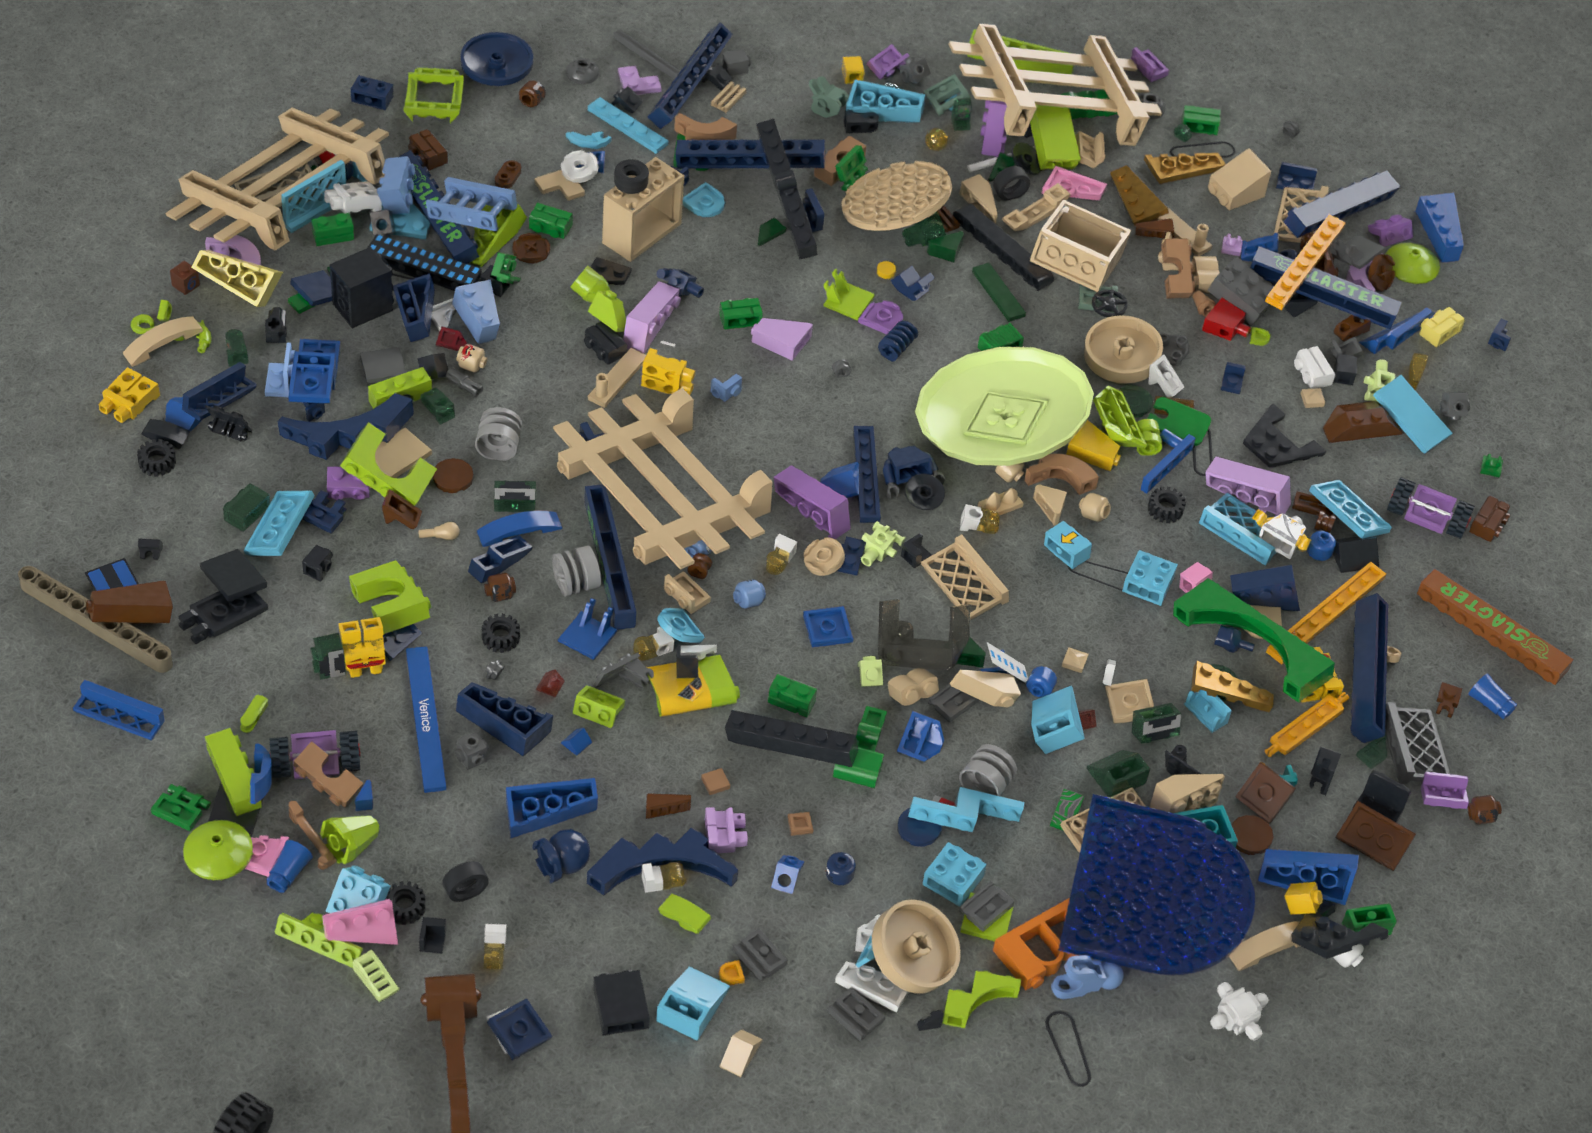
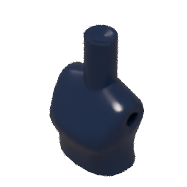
[1214,625,1255,653]

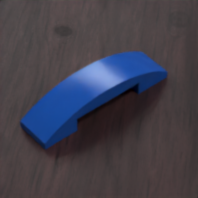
[477,511,562,547]
[250,744,271,804]

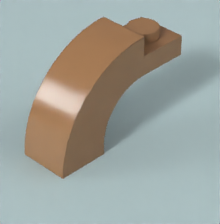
[674,113,737,140]

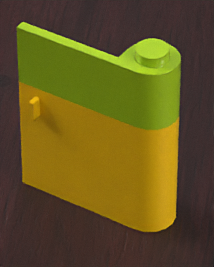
[646,655,740,717]

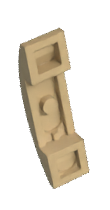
[1002,183,1070,231]
[123,317,203,367]
[1227,921,1301,971]

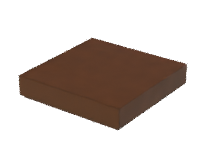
[1235,762,1296,823]

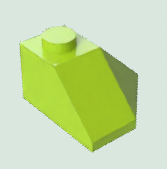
[588,290,626,332]

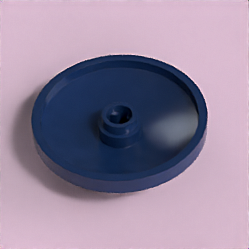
[460,32,533,86]

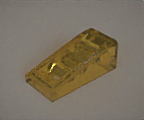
[1409,353,1428,391]

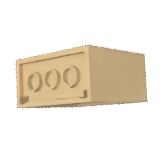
[602,157,684,262]
[1030,200,1131,292]

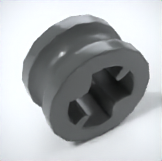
[832,359,851,378]

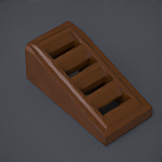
[1135,218,1175,239]
[646,793,691,819]

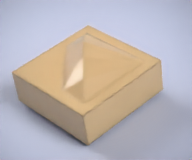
[1301,388,1325,408]
[1062,648,1089,673]

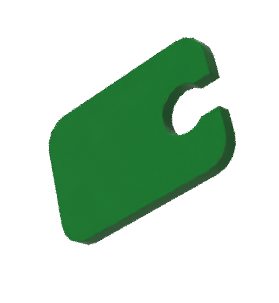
[1148,397,1211,446]

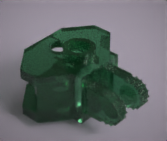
[902,212,946,247]

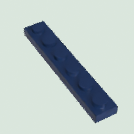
[853,426,881,523]

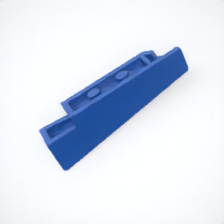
[1359,307,1435,354]

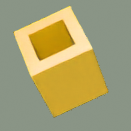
[842,56,864,84]
[1284,882,1323,915]

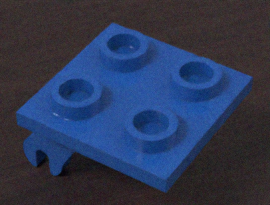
[558,598,617,660]

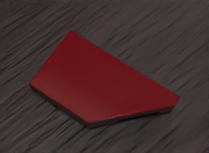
[436,326,467,351]

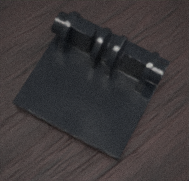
[205,405,252,442]
[1165,745,1202,776]

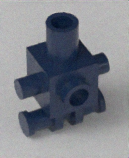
[656,268,704,298]

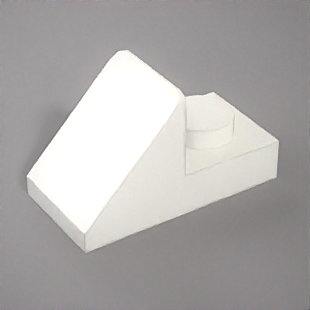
[1148,355,1184,398]

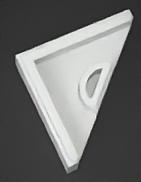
[431,298,455,331]

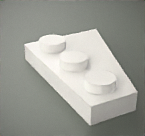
[835,962,909,1013]

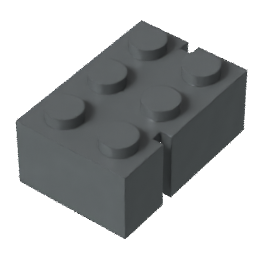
[1207,257,1273,326]

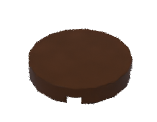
[512,233,550,264]
[1368,254,1395,292]
[433,458,474,493]
[1232,815,1274,855]

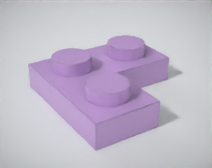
[618,66,661,95]

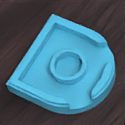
[682,182,725,217]
[657,608,705,643]

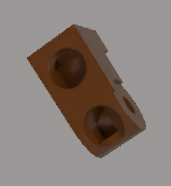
[1334,315,1371,342]

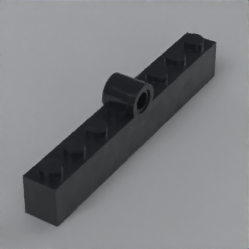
[756,118,818,259]

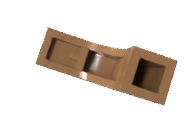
[1024,454,1099,495]

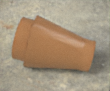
[1192,290,1215,316]

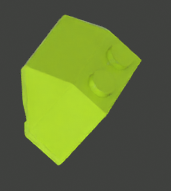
[1093,385,1146,447]

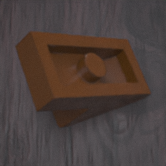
[382,489,422,529]

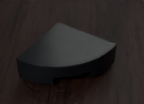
[917,1010,943,1031]

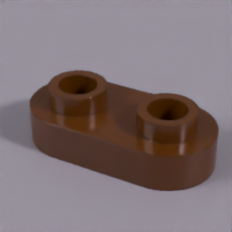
[495,160,521,189]

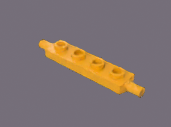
[1265,692,1349,757]

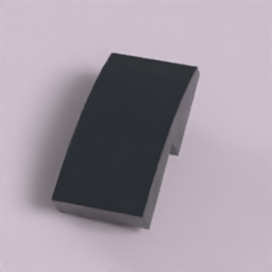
[141,419,190,449]

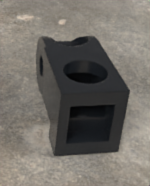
[843,110,879,134]

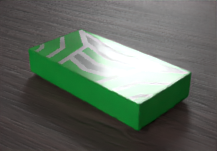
[1050,789,1084,831]

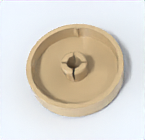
[1084,316,1163,384]
[872,900,960,993]

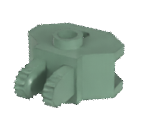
[809,76,849,118]

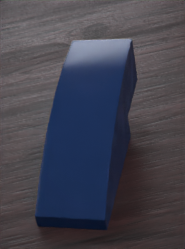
[468,535,533,584]

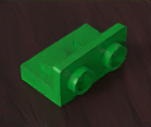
[491,252,521,284]

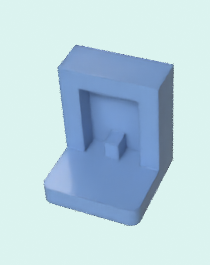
[711,374,742,402]

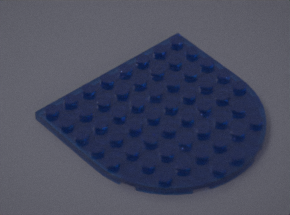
[1058,794,1255,975]

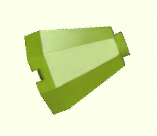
[320,815,379,864]

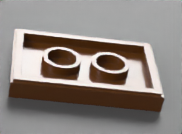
[1336,801,1416,871]

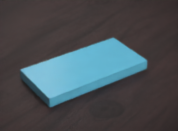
[1373,375,1452,454]
[1309,480,1392,539]
[243,491,315,556]

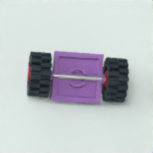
[1387,477,1475,539]
[269,730,360,779]

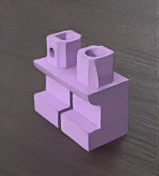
[705,807,748,854]

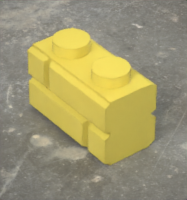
[1420,307,1465,347]

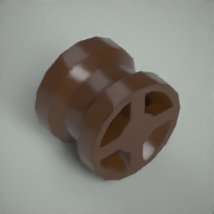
[1314,511,1336,533]
[687,553,713,579]

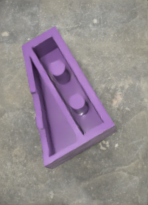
[980,100,1007,156]

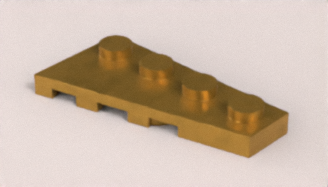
[1144,153,1226,184]
[1110,165,1169,226]
[1191,661,1274,712]

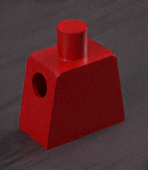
[1202,297,1251,341]

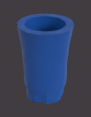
[1468,673,1517,720]
[266,840,313,893]

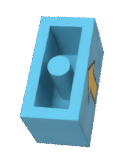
[1044,521,1092,569]

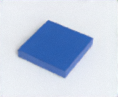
[803,606,853,648]

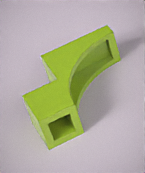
[942,971,1021,1028]

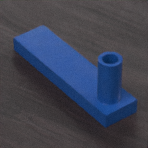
[1140,429,1195,494]

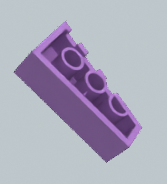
[774,465,851,539]

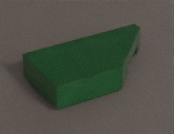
[987,152,1015,182]
[758,217,786,247]

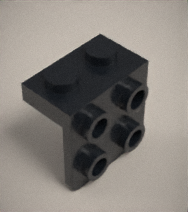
[1352,770,1411,823]

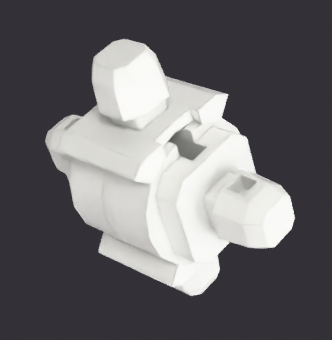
[1210,982,1269,1041]

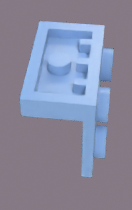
[265,343,295,397]

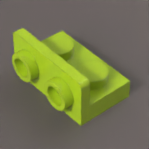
[573,685,626,728]

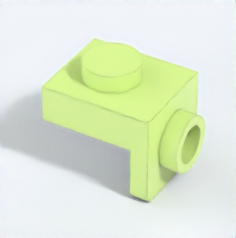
[858,656,883,687]

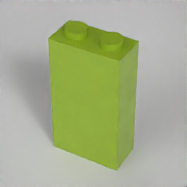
[1030,105,1081,169]

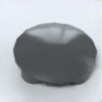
[1160,333,1190,364]

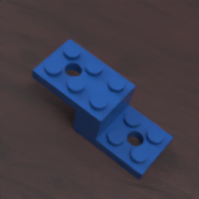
[288,339,340,403]

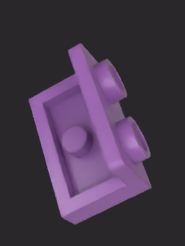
[866,44,910,79]
[1131,47,1169,82]
[1368,215,1413,247]
[327,467,370,500]
[1421,772,1469,809]

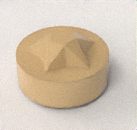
[1387,646,1401,663]

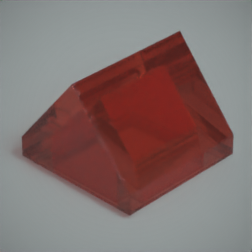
[536,669,565,698]
[1078,709,1097,730]

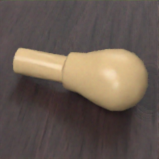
[419,522,460,540]

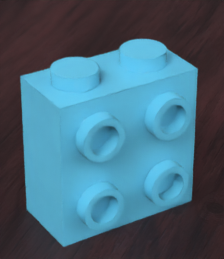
[1122,550,1178,606]
[922,842,986,907]
[326,865,391,913]

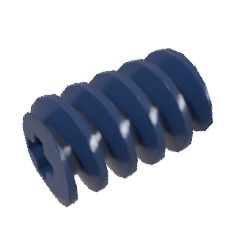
[878,320,919,361]

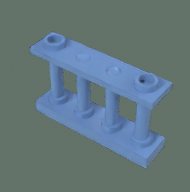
[426,177,517,231]

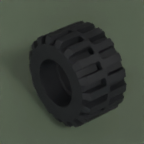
[213,1092,274,1133]

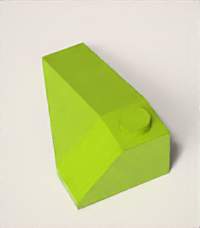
[470,204,527,267]

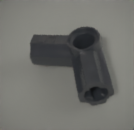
[265,307,287,343]

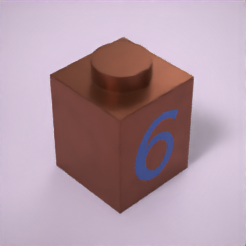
[170,260,200,295]

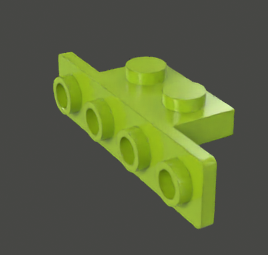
[275,912,362,968]

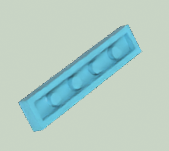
[588,97,668,154]

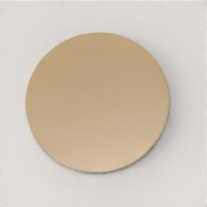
[841,161,952,231]

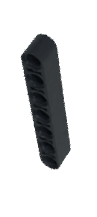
[953,203,1054,291]

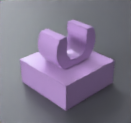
[1221,234,1242,256]

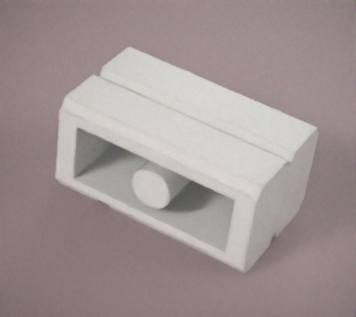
[1294,346,1335,389]

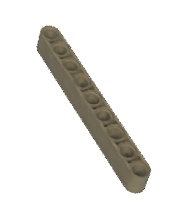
[18,566,173,673]

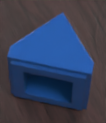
[561,728,592,756]

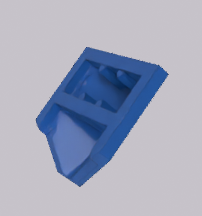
[1241,233,1279,262]
[165,397,206,432]
[820,462,859,498]
[897,711,944,762]

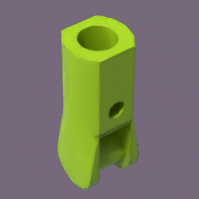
[240,695,268,733]

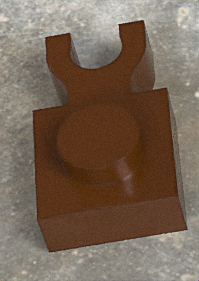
[1436,682,1463,718]

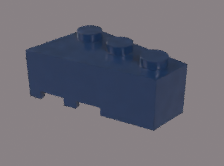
[393,274,435,342]

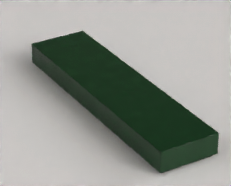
[972,263,1026,322]

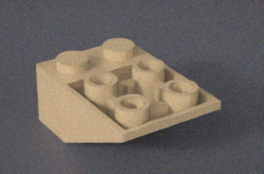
[1149,774,1225,816]

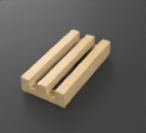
[711,82,746,113]

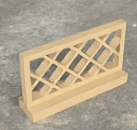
[1274,186,1329,243]
[921,534,1009,621]

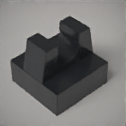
[138,538,163,560]

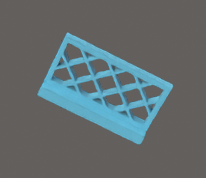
[281,160,346,233]
[1199,493,1277,566]

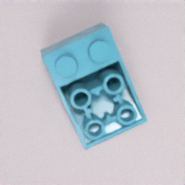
[1031,686,1085,754]
[656,967,730,1041]

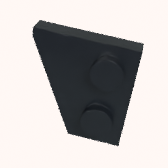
[591,257,632,285]

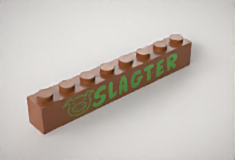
[1417,569,1574,685]

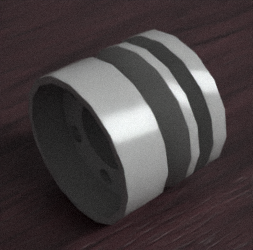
[475,407,522,461]
[552,545,601,597]
[959,744,1017,796]

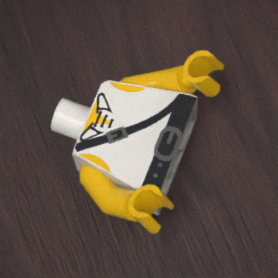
[1252,509,1311,559]

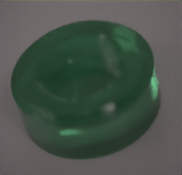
[1174,124,1192,142]

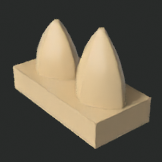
[978,488,1023,520]

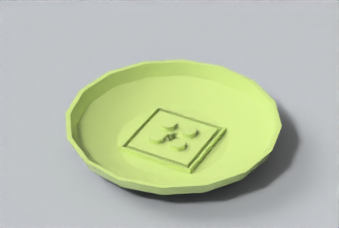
[915,347,1094,466]

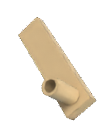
[1154,206,1212,256]
[588,348,646,408]

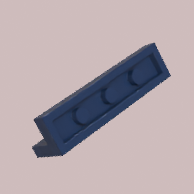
[182,362,257,421]

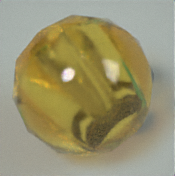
[925,128,948,151]

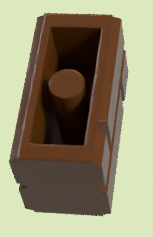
[408,129,448,171]
[1469,496,1511,542]

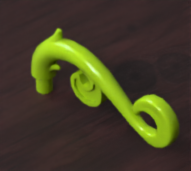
[131,314,212,353]

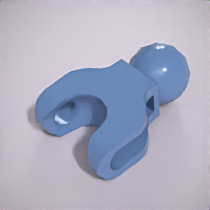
[1051,955,1124,999]

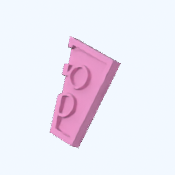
[1042,166,1107,201]
[214,835,289,876]
[322,899,398,945]

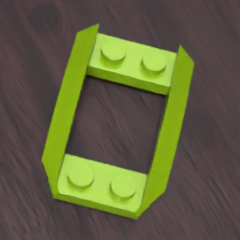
[404,67,464,123]

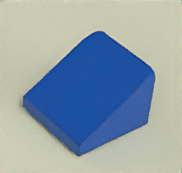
[355,780,373,811]

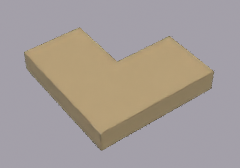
[535,170,585,201]

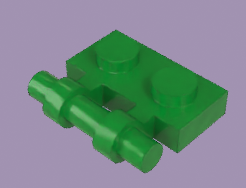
[835,145,868,192]
[151,784,211,831]

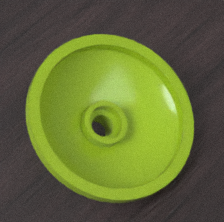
[1386,243,1440,284]
[183,820,253,880]

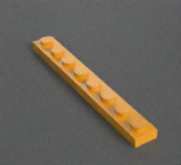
[1265,214,1345,310]
[1266,562,1386,665]

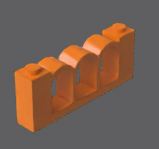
[993,879,1136,991]

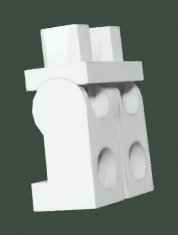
[324,181,382,214]

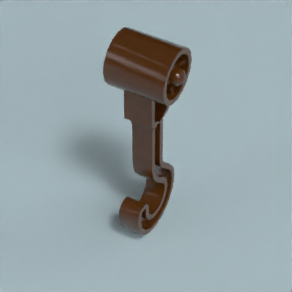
[420,973,482,1133]

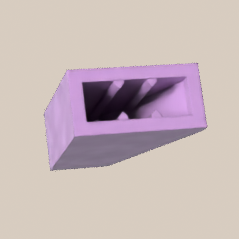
[751,318,813,361]

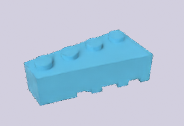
[846,80,925,122]

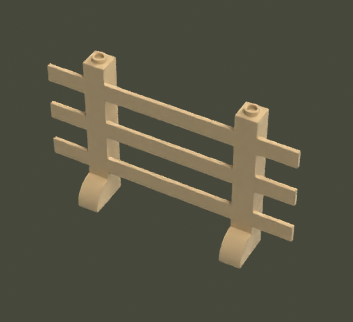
[949,24,1162,146]
[166,108,389,251]
[553,388,772,570]

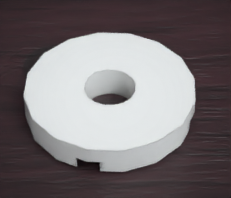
[561,150,599,183]

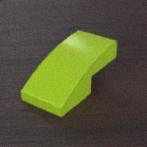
[658,893,711,934]

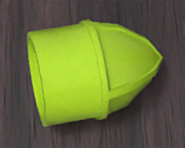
[570,265,610,303]

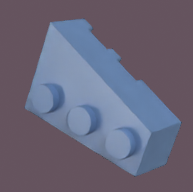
[377,156,415,214]
[452,280,500,344]

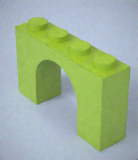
[340,422,437,506]
[349,560,431,634]

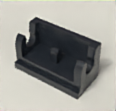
[1309,747,1341,796]

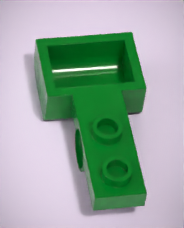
[833,706,887,788]

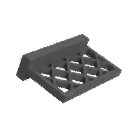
[1385,702,1450,784]

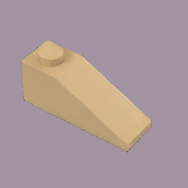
[960,174,997,224]
[950,669,1021,707]

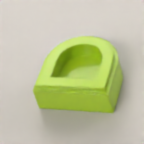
[157,300,172,322]
[1250,327,1270,346]

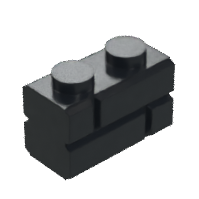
[584,321,627,365]

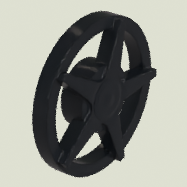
[1092,289,1128,318]

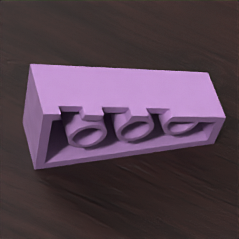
[623,281,680,354]
[1206,457,1291,517]

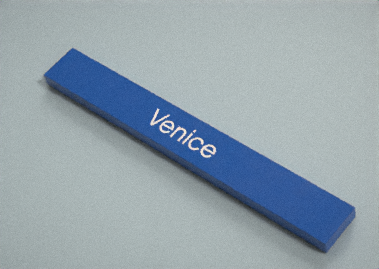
[406,646,446,793]

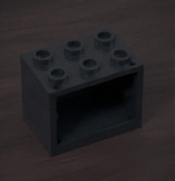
[330,247,394,329]

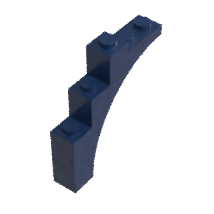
[278,393,414,460]
[587,828,738,895]

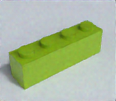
[205,728,262,816]

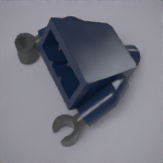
[883,446,945,500]

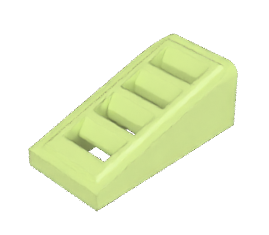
[353,950,399,1003]

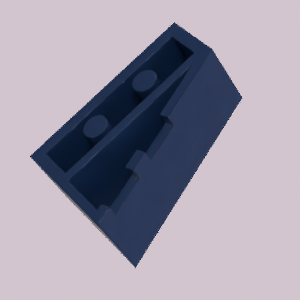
[1230,565,1300,611]

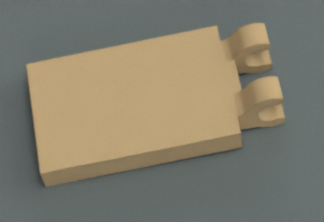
[369,428,432,489]

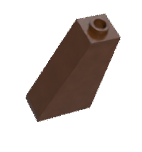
[86,581,173,623]

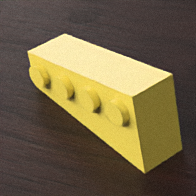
[191,250,283,307]

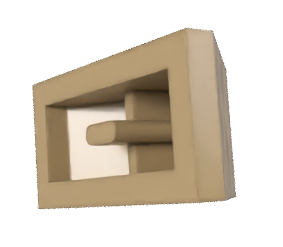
[1033,485,1067,526]
[720,1030,762,1077]

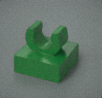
[1480,454,1503,478]

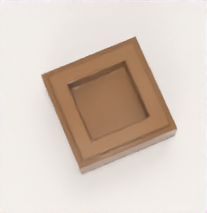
[701,768,730,795]
[787,812,813,836]

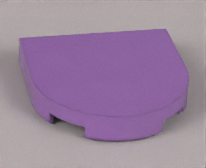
[858,300,903,334]

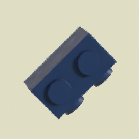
[350,75,394,111]

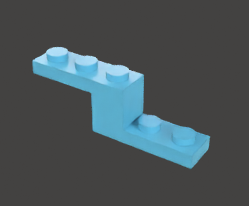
[908,787,1024,832]

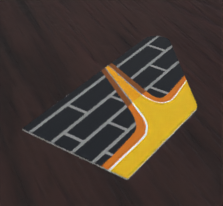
[678,677,703,701]

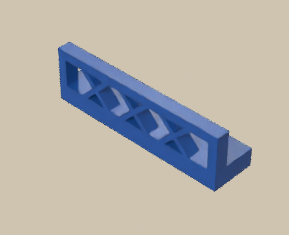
[73,680,165,741]

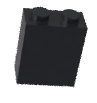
[593,970,650,1036]

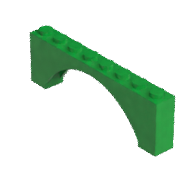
[1173,578,1335,703]

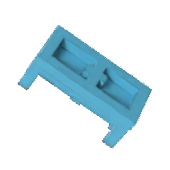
[1184,690,1232,733]

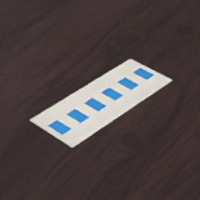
[987,642,1028,683]

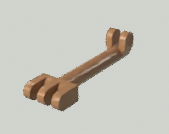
[289,801,337,870]

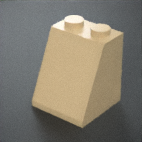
[1208,149,1271,211]

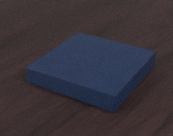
[290,270,332,306]
[487,998,552,1061]

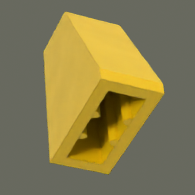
[1066,420,1121,472]

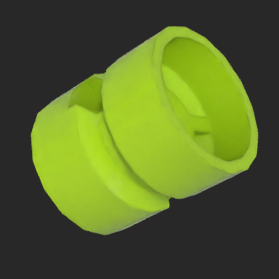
[1136,419,1162,456]

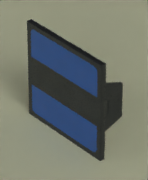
[85,558,139,591]

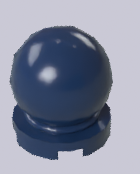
[532,829,590,883]

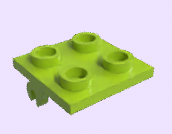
[823,269,875,321]

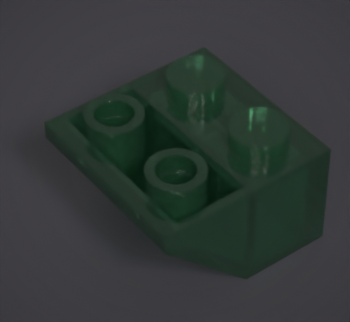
[1086,750,1150,798]

